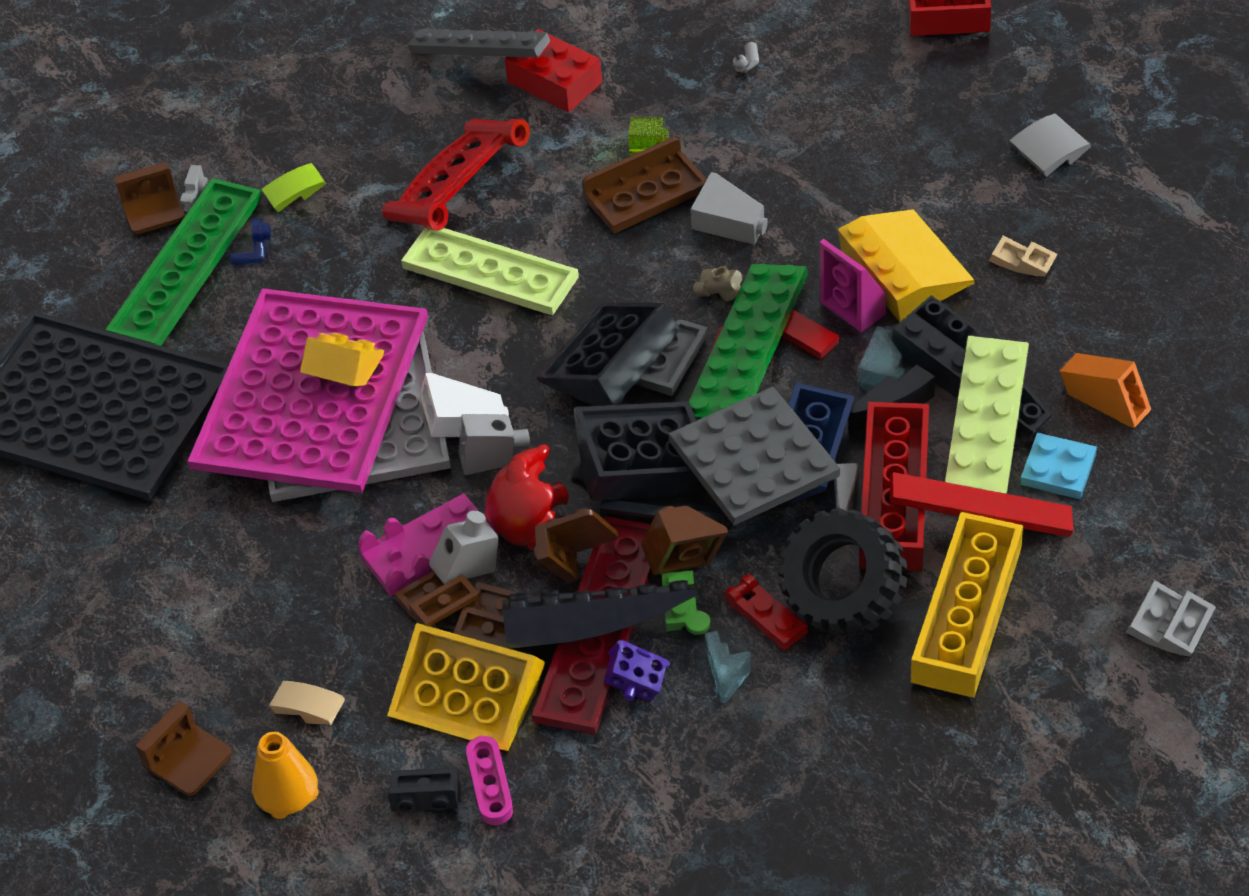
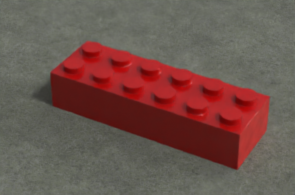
[859,402,929,571]

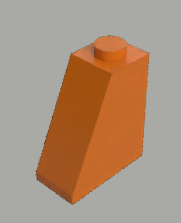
[1060,353,1151,428]

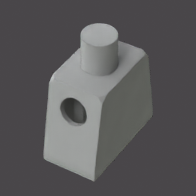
[458,414,530,475]
[429,511,498,584]

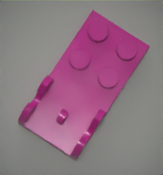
[358,493,496,597]

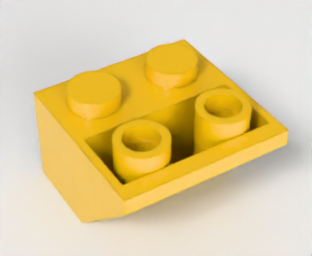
[300,332,384,386]

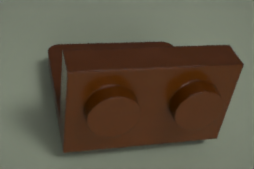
[114,161,185,235]
[534,509,618,584]
[135,701,232,796]

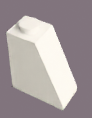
[420,373,509,437]

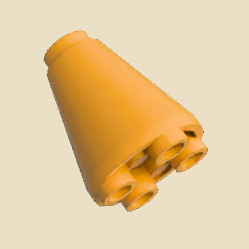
[252,732,318,819]

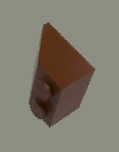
[641,506,728,575]

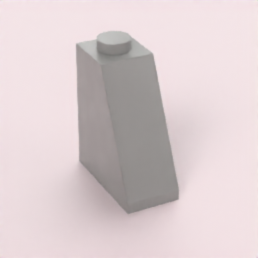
[691,172,768,245]

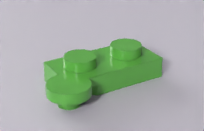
[661,571,711,635]

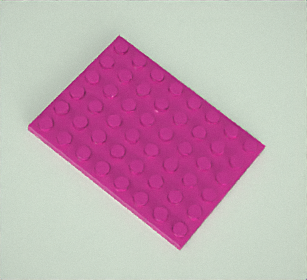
[187,288,428,493]

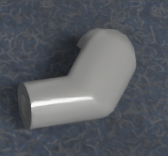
[733,42,759,73]

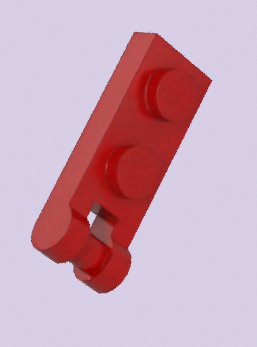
[723,574,808,651]

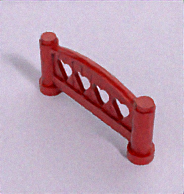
[382,119,530,231]

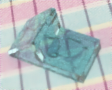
[705,631,751,704]

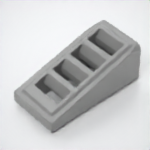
[834,463,859,512]

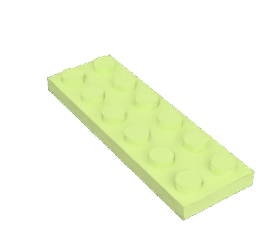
[401,228,579,316]
[945,336,1029,494]

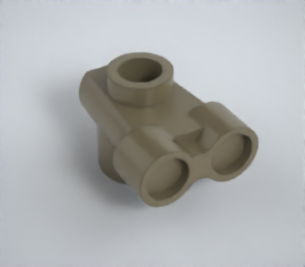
[693,266,742,301]

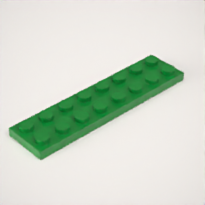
[105,178,262,346]
[689,264,808,421]

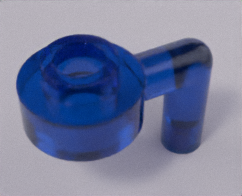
[230,218,271,264]

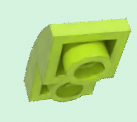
[261,163,326,212]

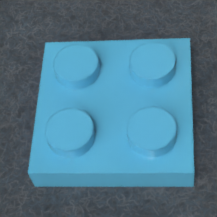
[1020,433,1097,500]

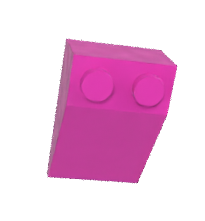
[819,239,886,332]

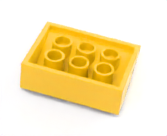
[838,210,974,322]
[387,623,545,751]

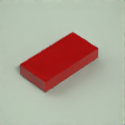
[781,310,839,359]

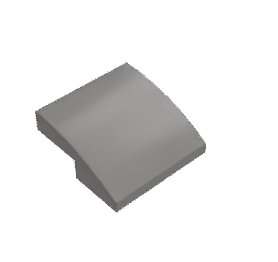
[1009,114,1091,177]
[1126,580,1216,657]

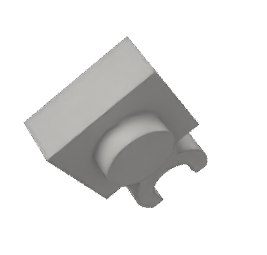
[180,165,208,214]

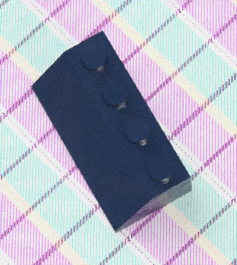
[787,383,855,503]

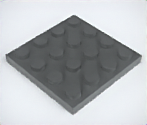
[669,386,840,526]

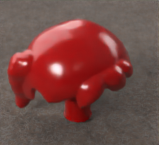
[484,444,569,551]

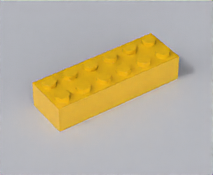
[911,512,1023,698]

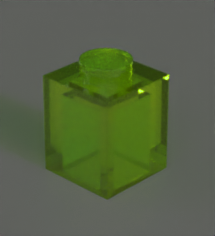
[628,116,669,155]

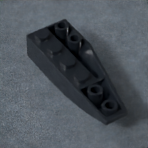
[889,295,1052,435]
[502,580,697,649]

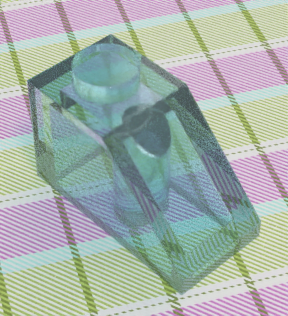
[858,326,905,391]

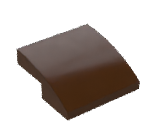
[395,571,480,627]
[453,582,534,650]

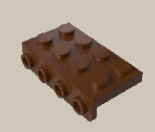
[582,137,707,234]

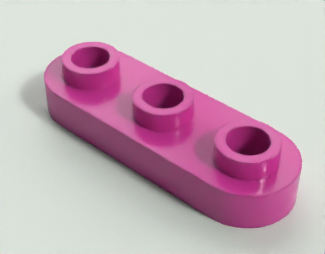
[466,736,513,825]

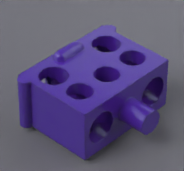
[603,640,670,702]

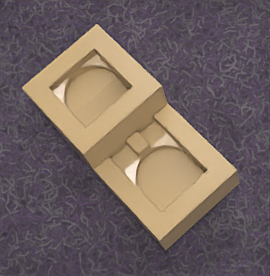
[989,236,1057,277]
[269,681,345,725]

